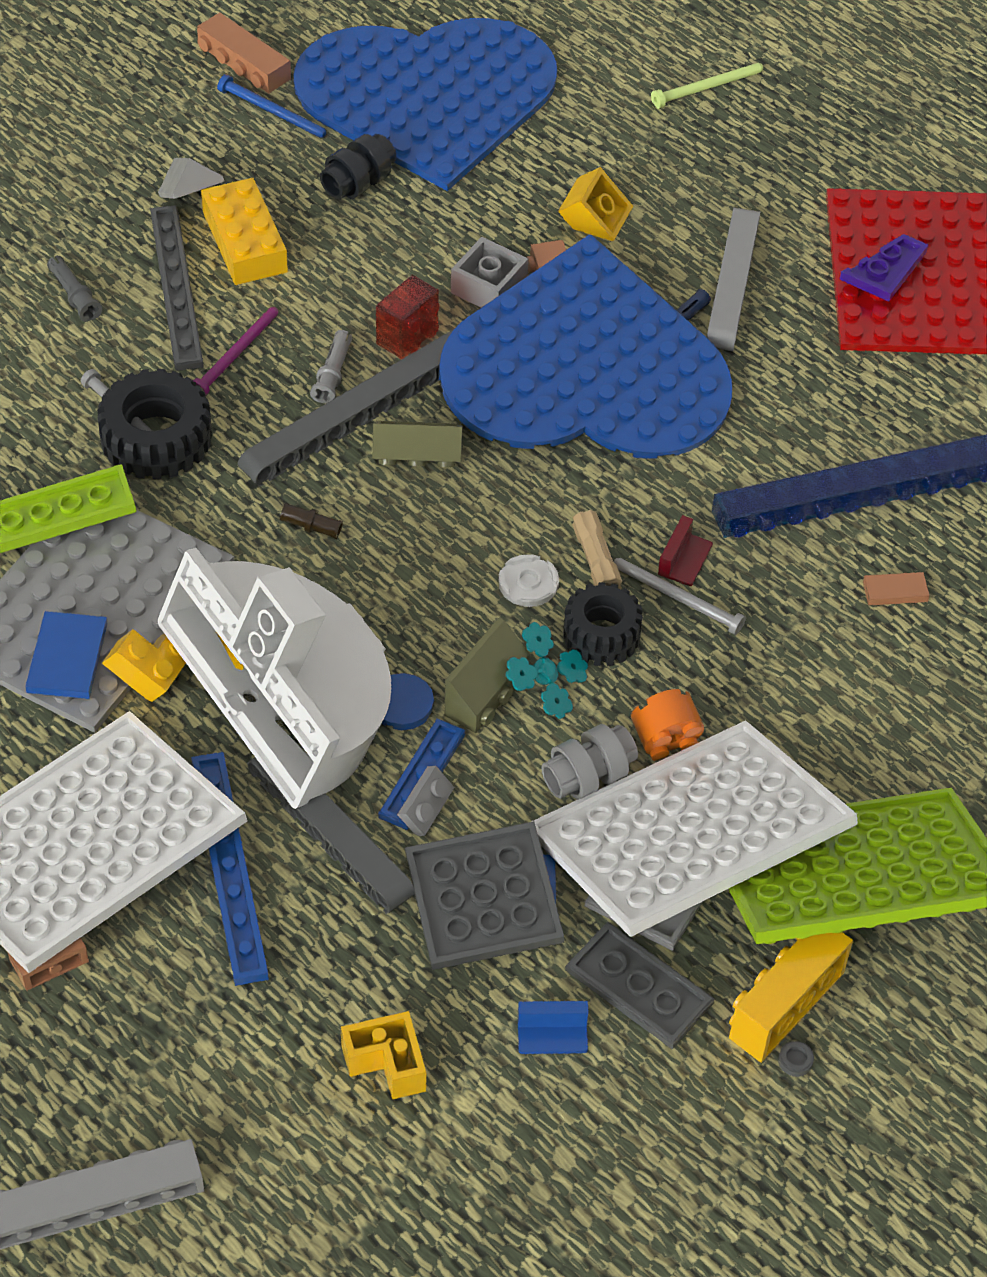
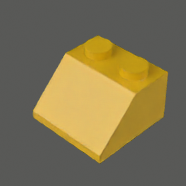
[558,167,633,241]

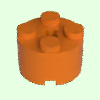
[631,689,704,761]

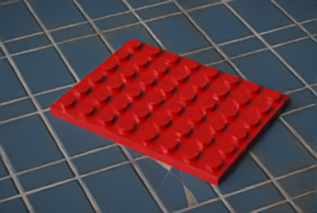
[826,188,987,354]

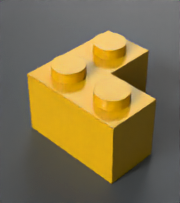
[102,629,186,702]
[341,1011,426,1100]

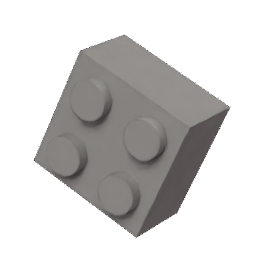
[451,237,528,308]

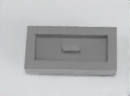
[397,766,455,836]

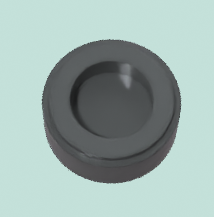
[778,1041,814,1077]

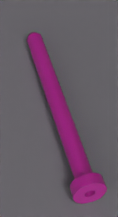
[193,307,278,396]

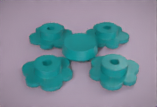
[506,622,588,719]

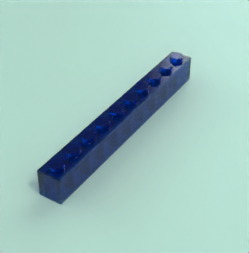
[712,434,987,538]

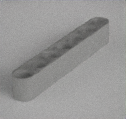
[707,207,761,351]

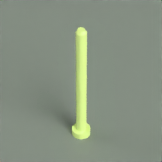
[651,63,763,109]

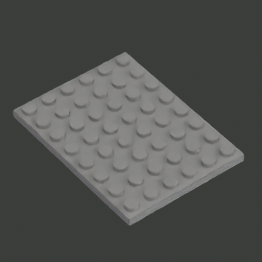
[0,510,234,733]

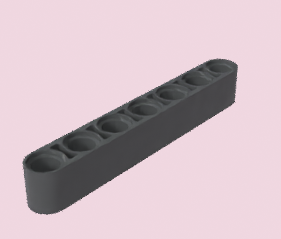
[247,757,415,914]

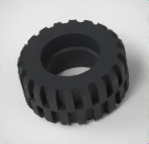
[97,369,212,480]

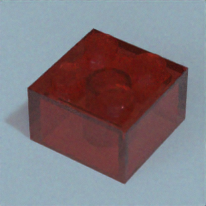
[376,274,439,359]

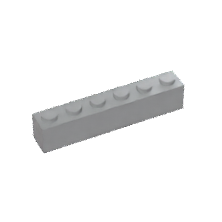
[0,1139,204,1250]

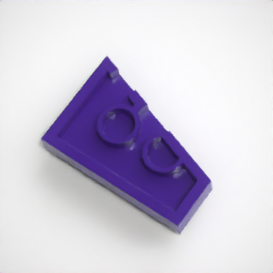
[840,234,928,302]

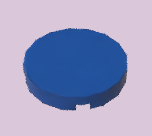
[381,673,434,730]

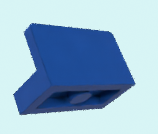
[517,1001,588,1054]

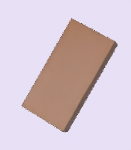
[863,572,929,605]

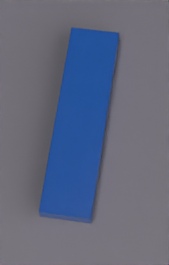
[378,718,465,830]

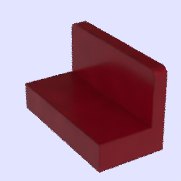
[658,515,713,586]

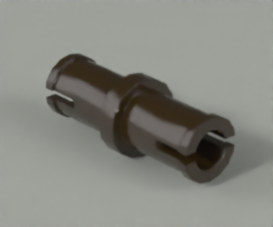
[280,502,343,539]

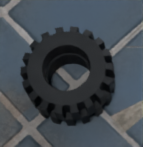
[563,582,643,666]

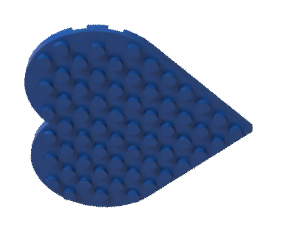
[294,18,557,191]
[439,234,732,459]

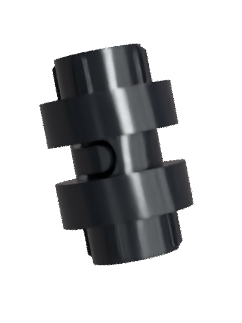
[320,134,396,200]

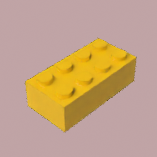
[201,178,288,285]
[729,932,853,1063]

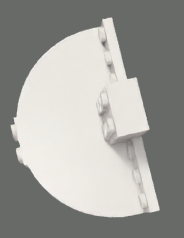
[158,548,391,809]

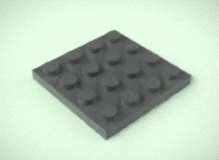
[405,821,564,970]

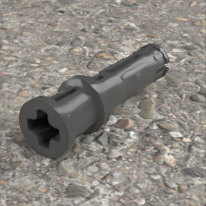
[47,255,103,322]

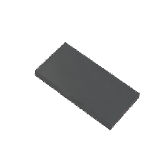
[565,922,715,1049]

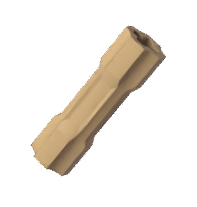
[572,510,622,589]

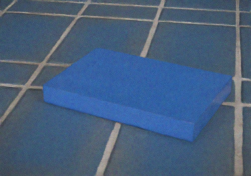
[25,611,108,699]

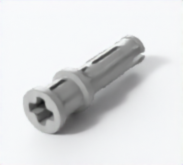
[310,330,352,403]

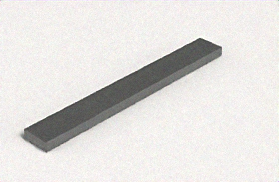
[150,205,204,371]

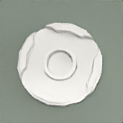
[499,555,559,607]

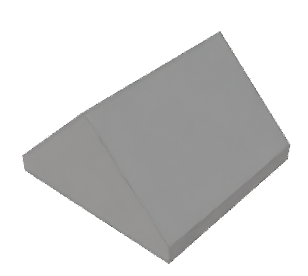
[158,158,225,199]

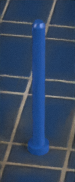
[217,74,326,138]

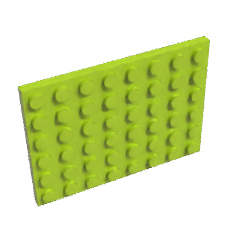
[729,787,987,944]

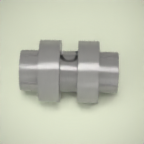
[541,724,638,800]

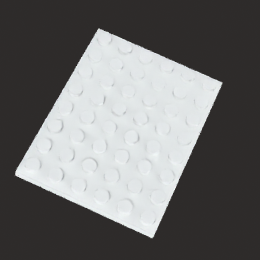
[0,711,247,973]
[531,720,858,937]

